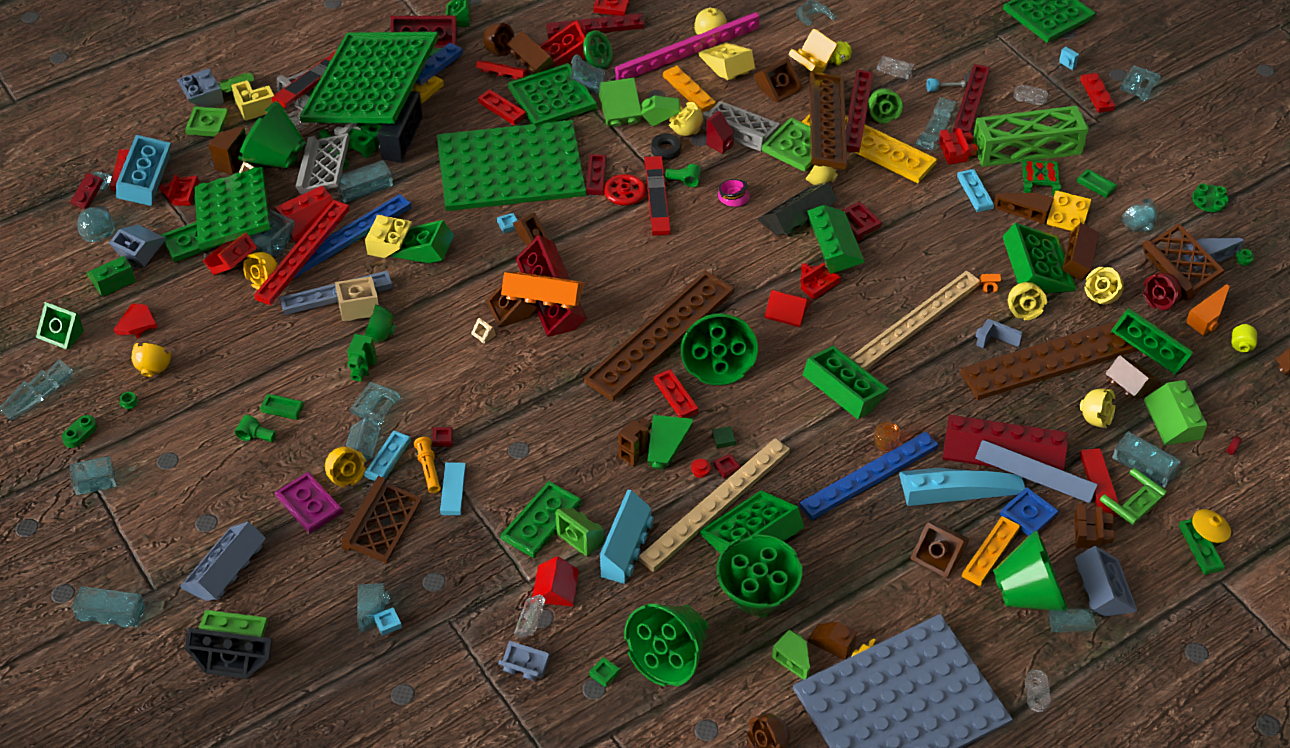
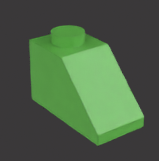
[641,96,681,127]
[772,630,810,680]

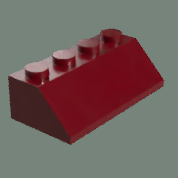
[390,16,458,48]

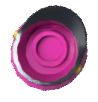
[718,179,750,206]

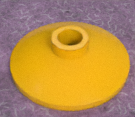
[1192,509,1231,543]

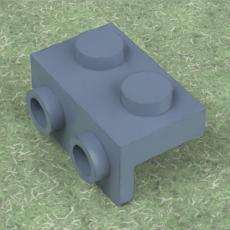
[498,641,551,681]

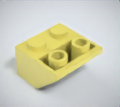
[365,215,412,258]

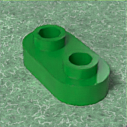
[62,415,97,448]

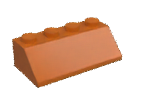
[501,271,585,309]

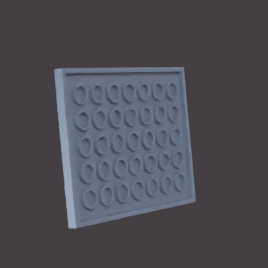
[793,614,1013,748]

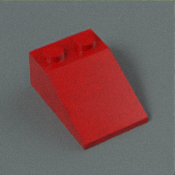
[539,20,592,68]

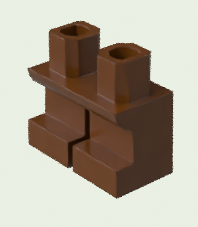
[618,418,652,467]
[1074,504,1114,548]

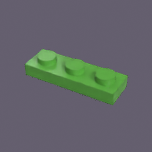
[199,610,268,636]

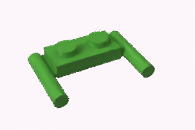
[1100,468,1167,525]

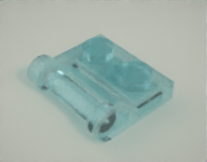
[570,55,604,93]
[1120,65,1161,101]
[350,382,401,426]

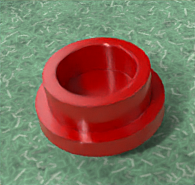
[691,459,711,478]

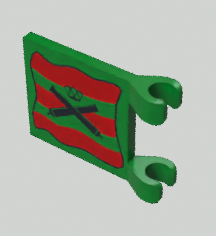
[1022,160,1061,196]

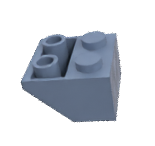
[177,69,224,108]
[109,225,166,267]

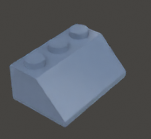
[1075,546,1138,616]

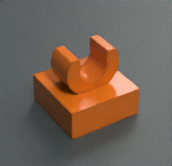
[979,274,1001,293]

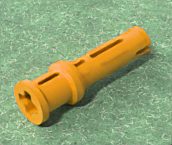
[414,437,441,493]

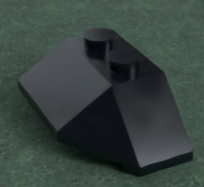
[185,627,273,679]

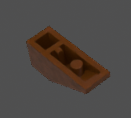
[994,193,1053,224]

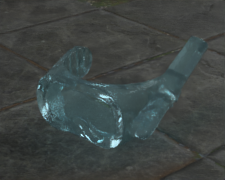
[796,0,836,26]

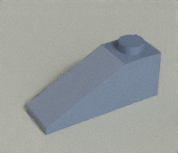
[1183,238,1244,271]

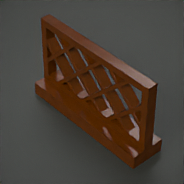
[1142,223,1224,301]
[342,476,422,563]

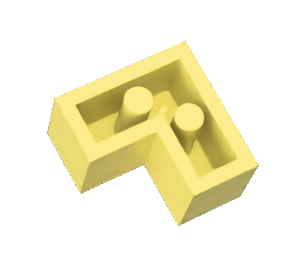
[232,80,274,121]

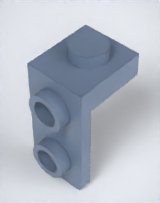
[975,319,1023,348]

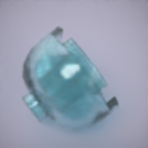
[1120,198,1158,232]
[77,207,115,242]

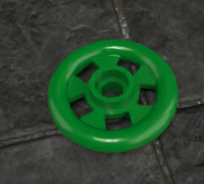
[583,31,613,70]

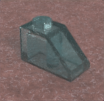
[357,583,389,632]

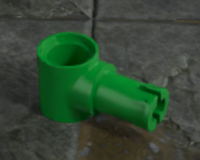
[666,164,701,187]
[234,415,276,443]

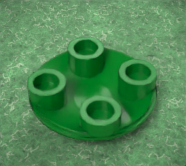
[1192,183,1229,212]

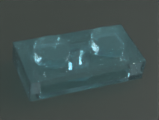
[1048,609,1096,632]

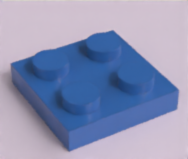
[1000,487,1059,536]

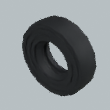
[651,133,682,160]

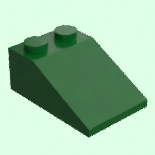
[389,220,454,263]

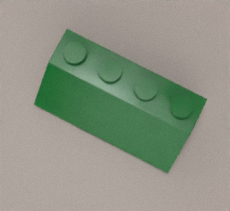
[807,205,865,274]
[1111,307,1193,374]
[803,345,889,419]

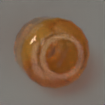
[874,422,901,451]

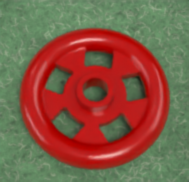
[604,174,646,206]

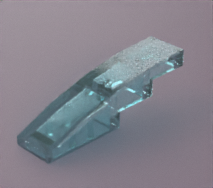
[0,359,74,420]

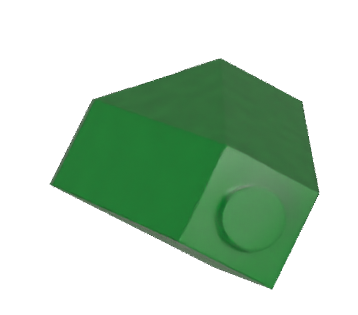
[648,415,693,470]

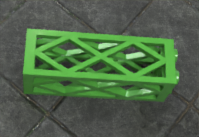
[972,106,1089,167]

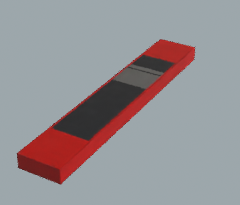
[272,51,336,108]
[644,156,670,236]

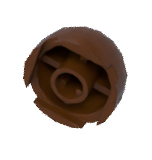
[483,23,514,56]
[746,713,789,748]

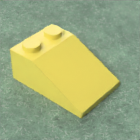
[698,43,755,80]

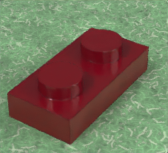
[70,173,104,211]

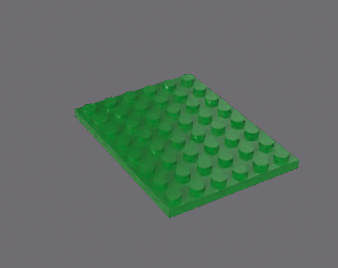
[299,32,439,124]
[437,120,586,211]

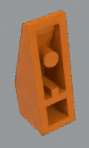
[1186,284,1230,336]

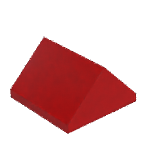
[765,290,811,327]
[532,556,579,607]

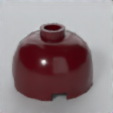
[1143,272,1182,310]

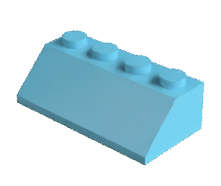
[600,489,654,584]

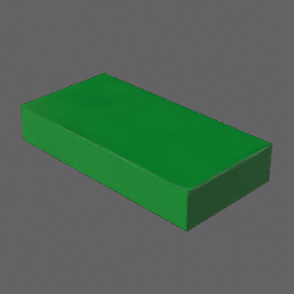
[1077,169,1117,198]
[260,394,304,420]

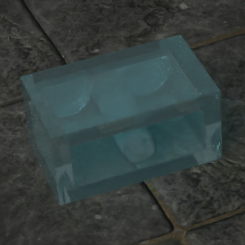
[70,456,116,495]

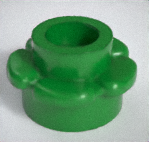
[1236,249,1254,266]
[119,391,139,409]

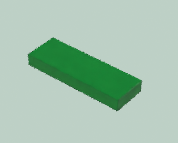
[1178,519,1225,575]

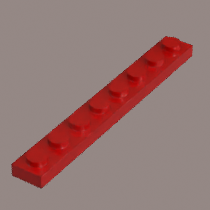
[254,200,350,306]

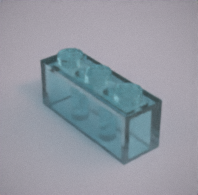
[336,160,393,203]
[1112,431,1181,488]
[72,586,145,627]

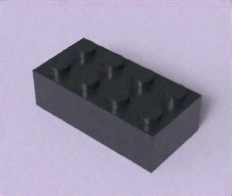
[377,91,423,163]

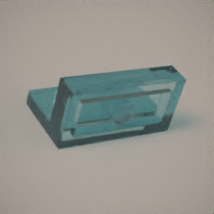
[346,418,381,461]

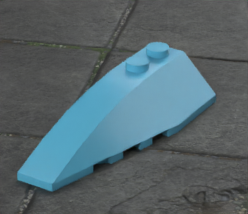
[899,468,1025,506]

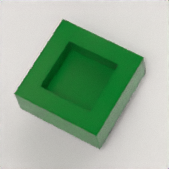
[589,657,620,688]

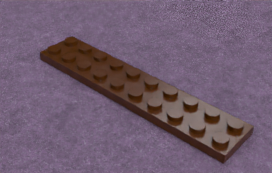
[809,71,847,170]
[584,270,734,402]
[960,321,1139,400]

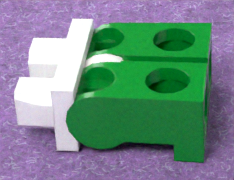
[334,123,382,159]

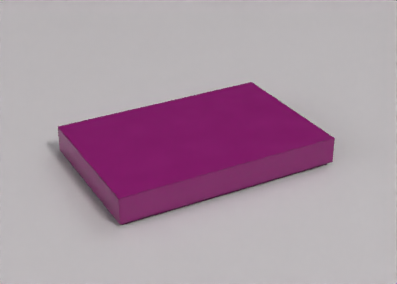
[275,472,343,534]

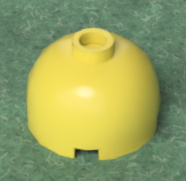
[695,8,727,35]
[669,102,703,136]
[805,166,838,185]
[1085,267,1124,305]
[1008,282,1047,320]
[1080,388,1115,428]

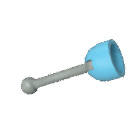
[927,78,967,92]

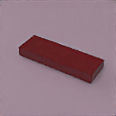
[586,154,607,196]

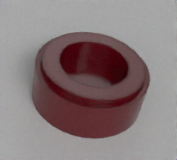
[1226,435,1242,455]

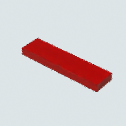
[1080,448,1120,517]

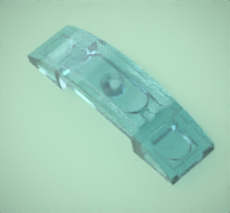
[915,97,956,151]

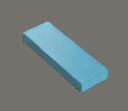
[957,169,994,212]
[364,431,411,481]
[440,463,466,515]

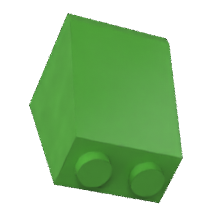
[599,78,641,127]

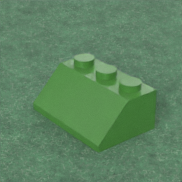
[1144,380,1207,445]

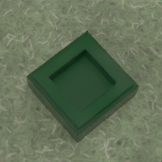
[712,426,736,449]

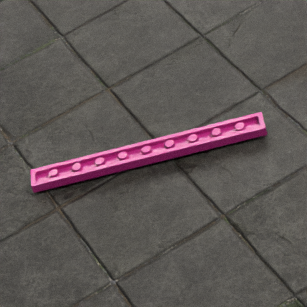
[615,12,760,80]

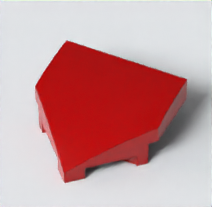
[158,174,199,206]
[801,263,841,300]
[113,304,158,339]

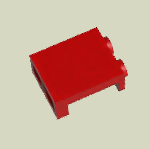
[203,233,257,275]

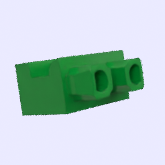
[347,334,377,382]

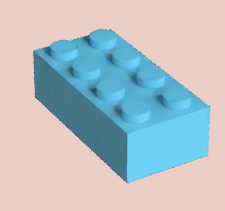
[116,135,171,206]

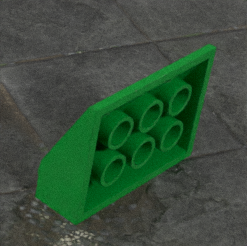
[1002,222,1076,293]
[699,490,804,554]

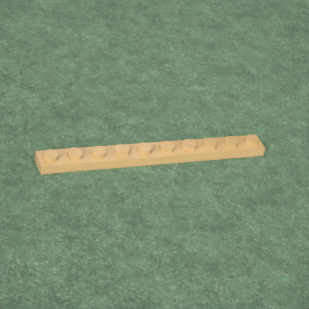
[849,270,980,370]
[639,438,790,573]

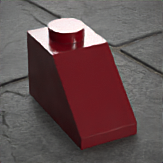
[707,111,734,154]

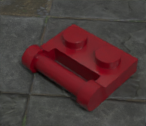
[842,201,882,241]

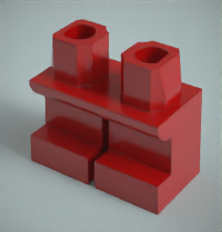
[939,128,978,165]

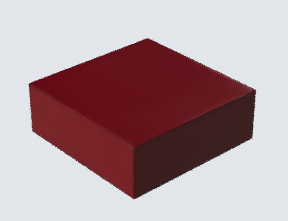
[432,427,453,447]
[714,453,741,479]

